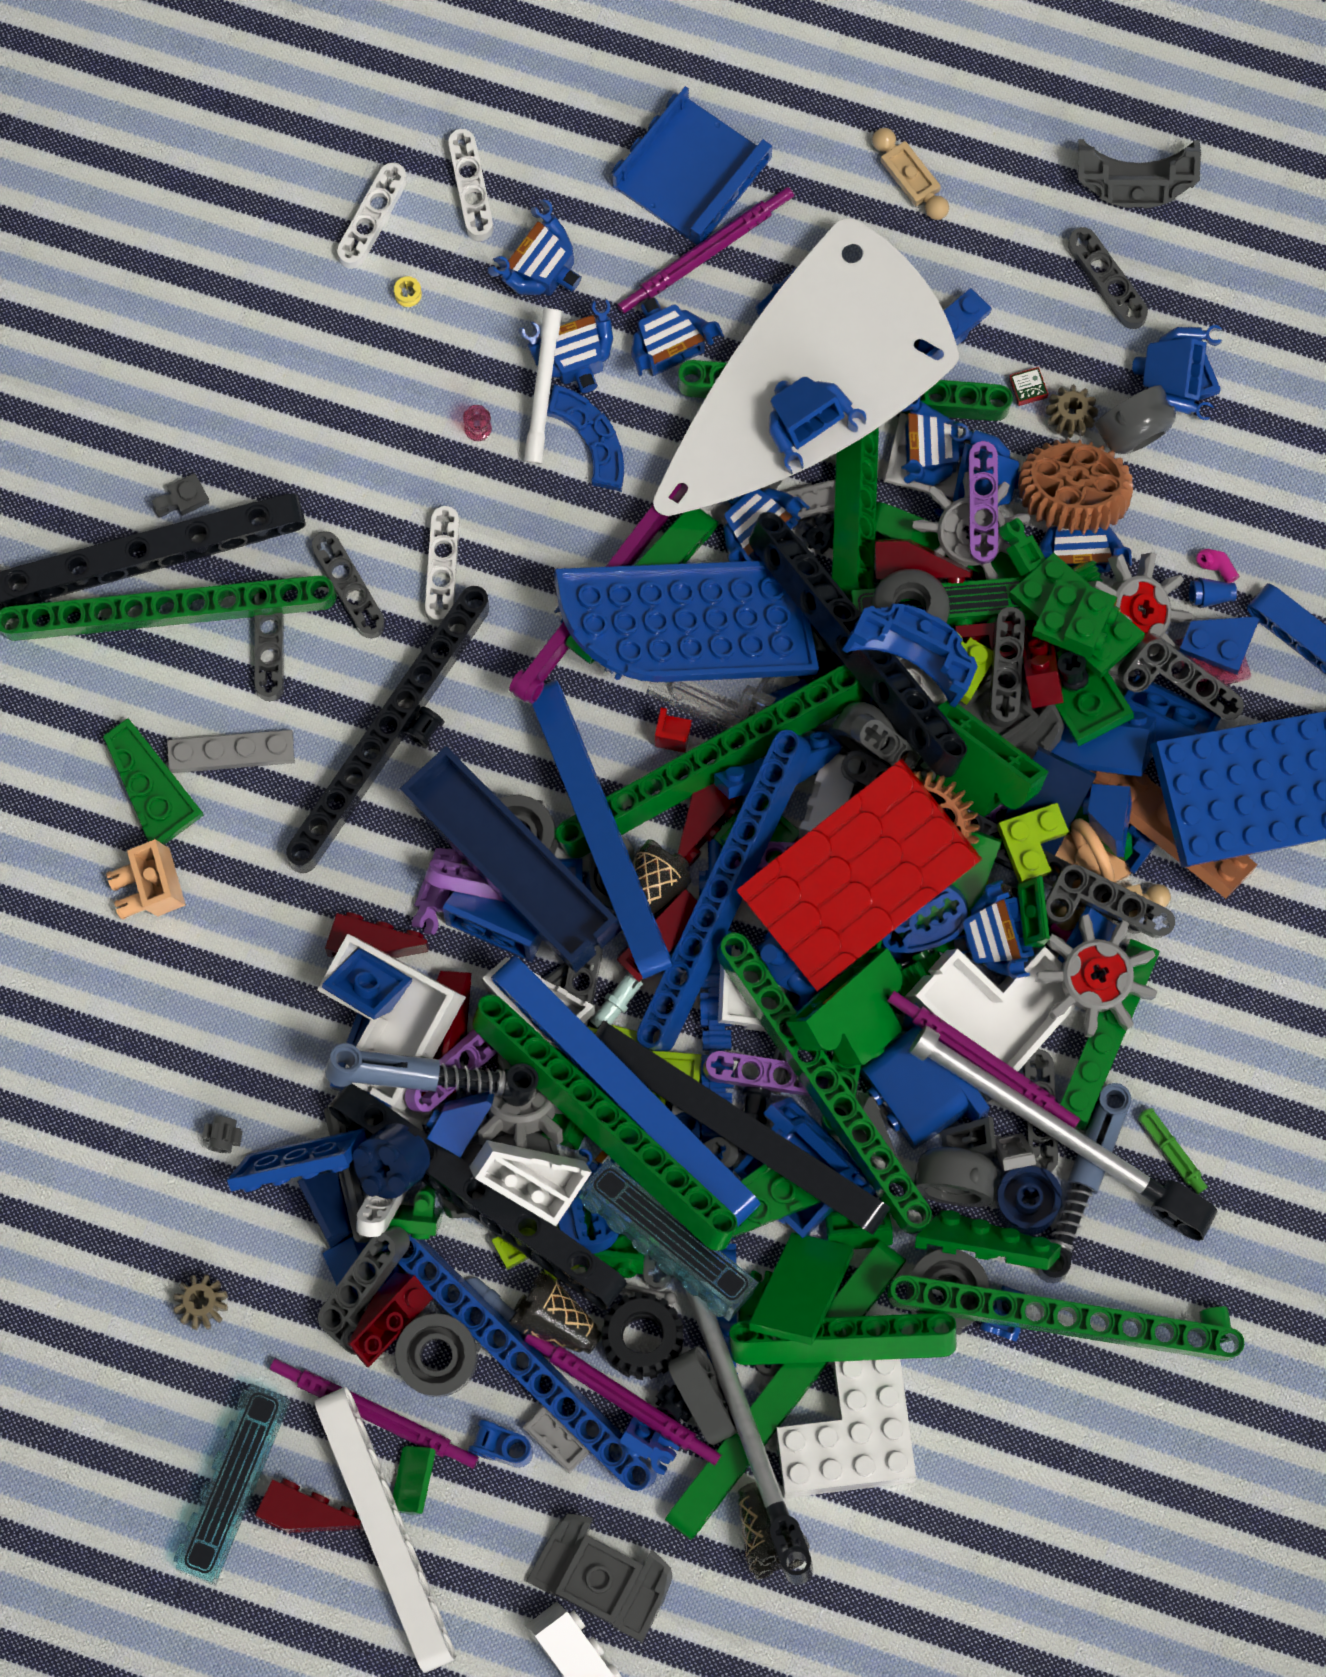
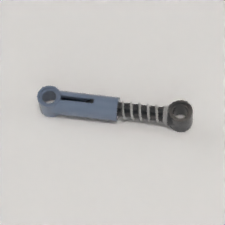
[325,1043,539,1107]
[1036,1083,1132,1284]

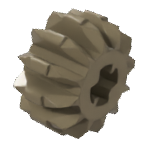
[1045,384,1098,438]
[173,1275,228,1330]

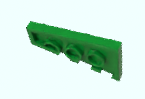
[103,718,204,845]
[702,1164,822,1249]
[915,1210,1061,1270]

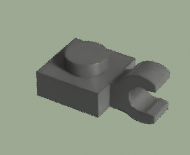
[152,473,209,518]

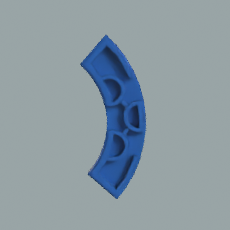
[547,384,624,492]

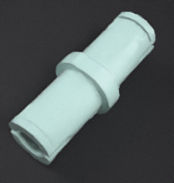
[589,972,643,1029]

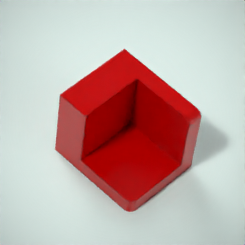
[655,707,692,753]

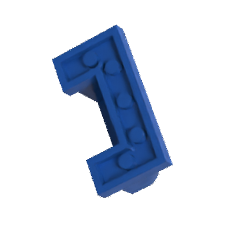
[860,1003,990,1150]
[734,1097,876,1238]

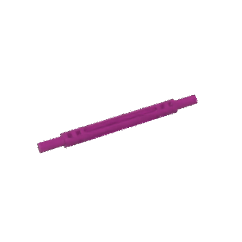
[617,187,794,314]
[887,990,1080,1128]
[524,1331,722,1466]
[269,1358,479,1469]

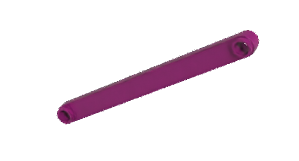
[509,483,688,704]

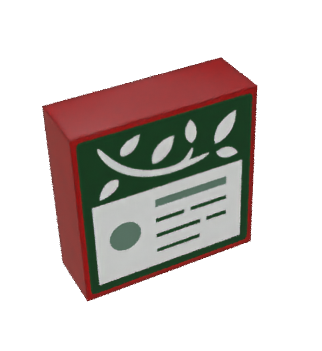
[1009,367,1048,406]

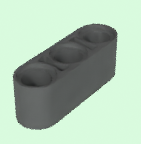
[668,1346,738,1445]

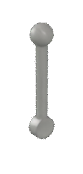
[624,1284,677,1304]

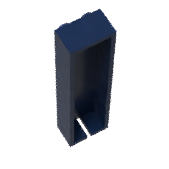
[399,746,622,973]

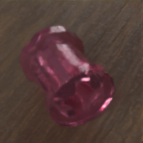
[463,405,492,442]

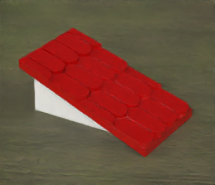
[736,759,982,991]

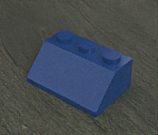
[1124,675,1221,742]
[1051,712,1156,777]
[442,891,542,962]

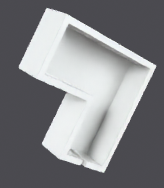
[317,934,466,1110]
[905,946,1076,1071]
[776,1359,916,1498]

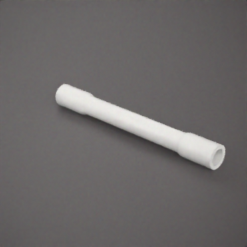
[524,308,562,464]

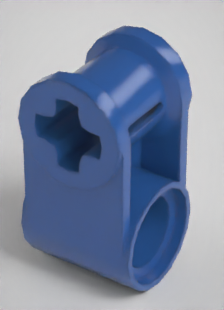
[467,1419,533,1468]

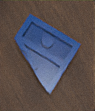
[1179,617,1260,675]

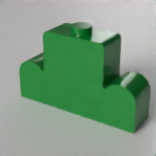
[935,700,1049,817]
[786,948,903,1066]

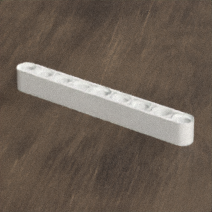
[315,1387,456,1673]

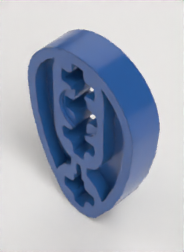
[883,884,968,953]
[558,1173,620,1254]

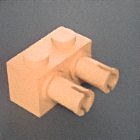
[106,839,186,920]

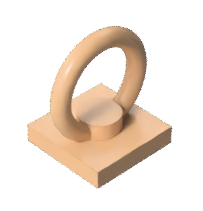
[1054,818,1131,889]

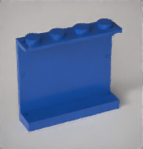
[612,86,772,245]

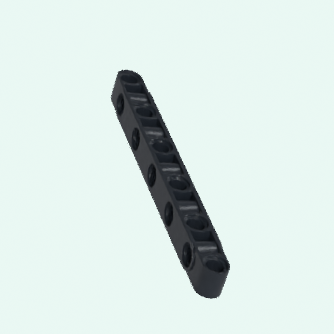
[0,493,306,610]
[748,512,968,778]
[327,1084,627,1310]

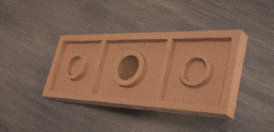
[1089,770,1258,899]

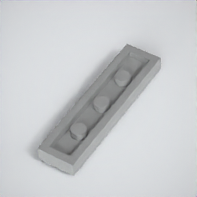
[167,730,295,773]

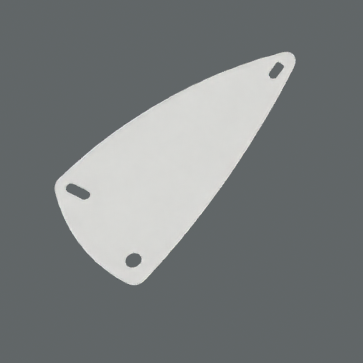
[653,218,959,516]

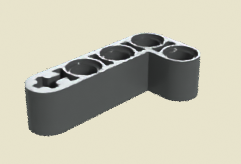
[1117,633,1244,720]
[1045,864,1175,938]
[318,1226,410,1355]

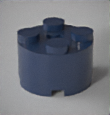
[352,1123,430,1199]
[995,1166,1062,1235]

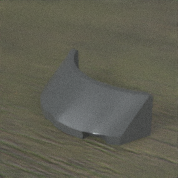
[1078,139,1201,208]

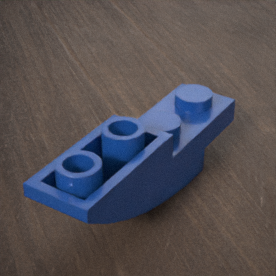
[914,288,992,360]
[714,731,841,799]

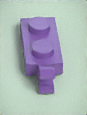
[412,848,463,935]

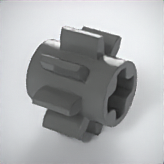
[202,1116,243,1153]

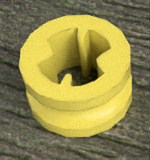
[394,276,422,307]

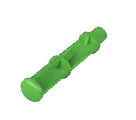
[1138,1108,1208,1195]

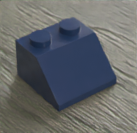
[297,1171,353,1249]

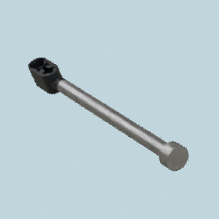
[909,1025,1218,1241]
[669,1251,813,1585]

